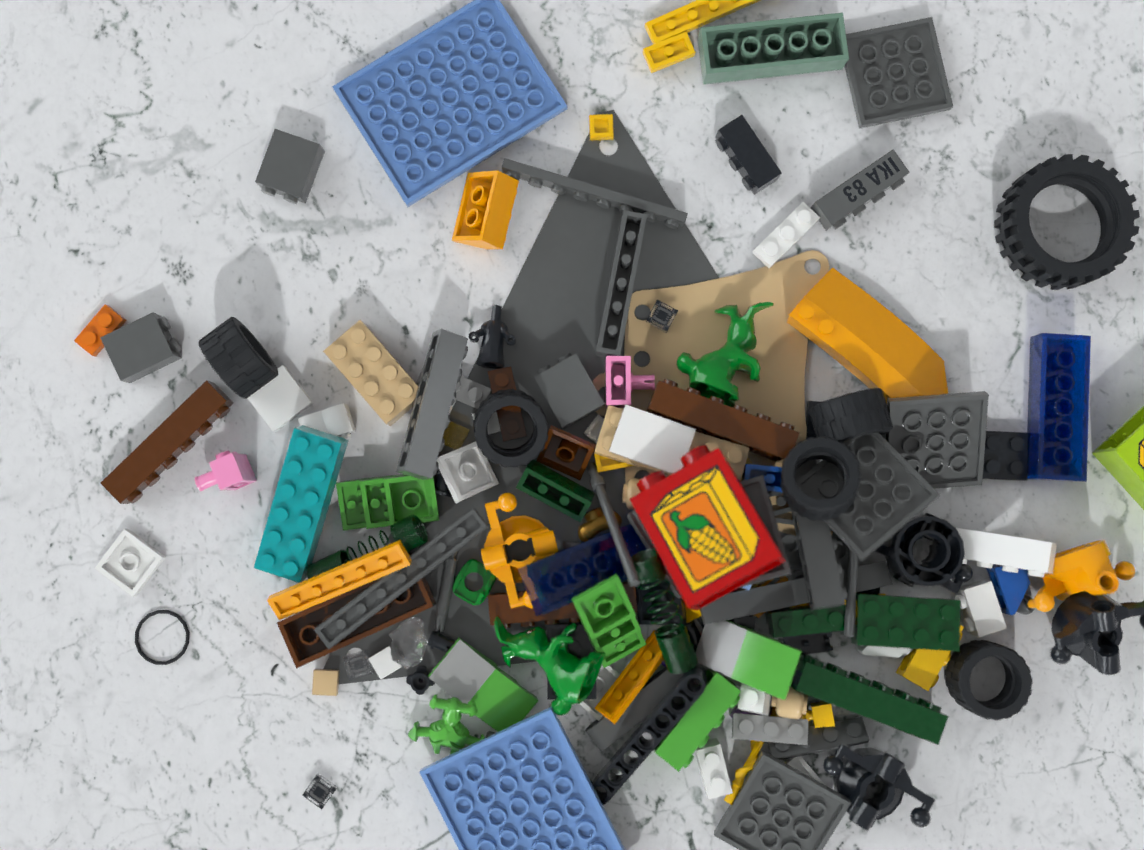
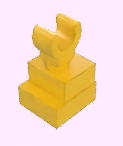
[800,700,835,728]

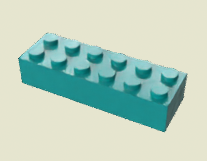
[254,425,349,583]

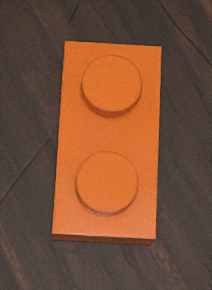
[74,304,127,357]

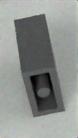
[255,129,325,204]
[100,312,181,383]
[534,353,605,429]

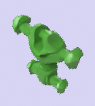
[408,694,485,755]

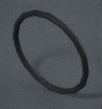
[135,610,190,665]

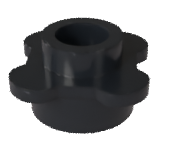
[406,666,435,695]

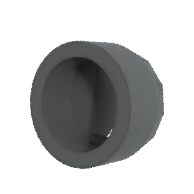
[1017,595,1035,615]

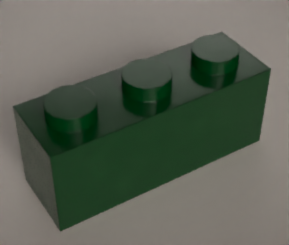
[516,460,595,522]
[767,604,846,638]

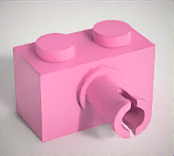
[605,356,655,408]
[195,451,257,491]

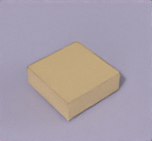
[312,669,339,696]

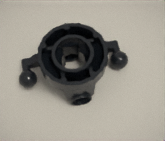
[875,513,973,594]
[1050,591,1144,675]
[823,743,935,831]

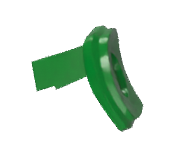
[452,559,496,605]

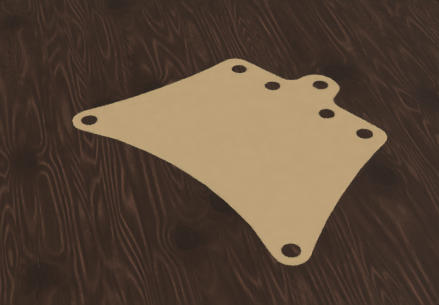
[593,250,833,536]

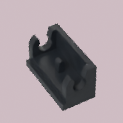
[778,632,833,655]

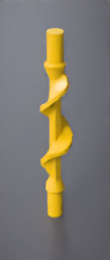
[724,707,779,805]

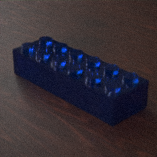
[1027,333,1091,482]
[518,524,647,616]

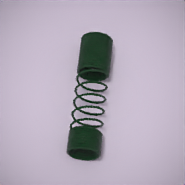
[307,514,428,579]
[631,549,698,674]

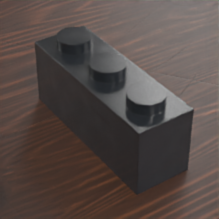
[715,115,782,195]

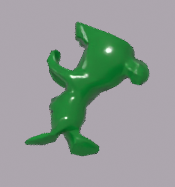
[676,302,774,407]
[494,616,606,716]

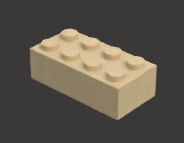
[323,320,419,426]

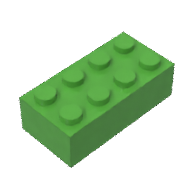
[654,668,741,772]

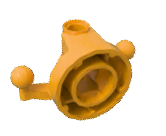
[481,492,558,609]
[1027,539,1136,612]

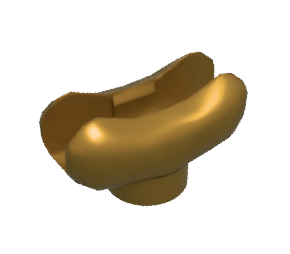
[578,507,622,543]

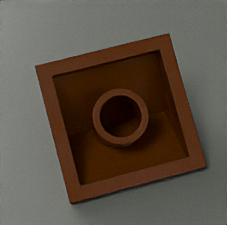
[537,425,596,480]

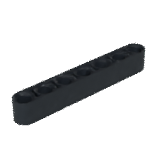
[592,667,707,805]

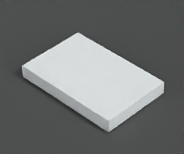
[609,405,696,474]

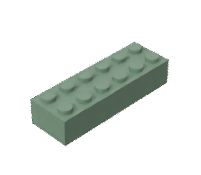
[697,12,849,84]

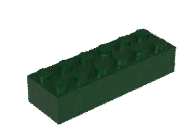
[790,654,949,745]

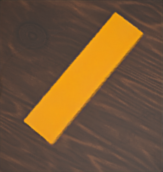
[595,630,664,724]

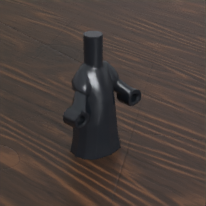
[468,305,516,369]

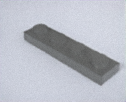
[767,716,869,760]

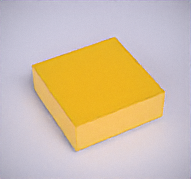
[589,114,614,141]

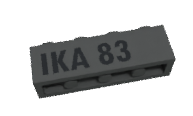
[810,149,910,231]

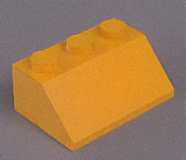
[452,170,519,249]

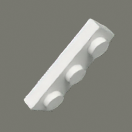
[752,202,820,269]

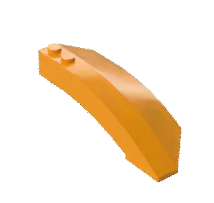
[787,267,948,404]

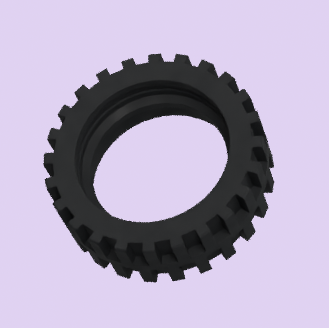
[994,154,1140,290]

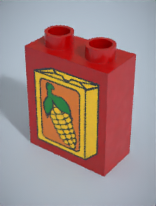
[629,445,786,611]

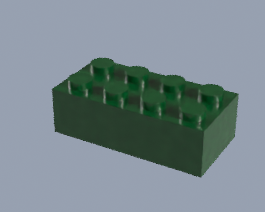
[851,594,960,651]

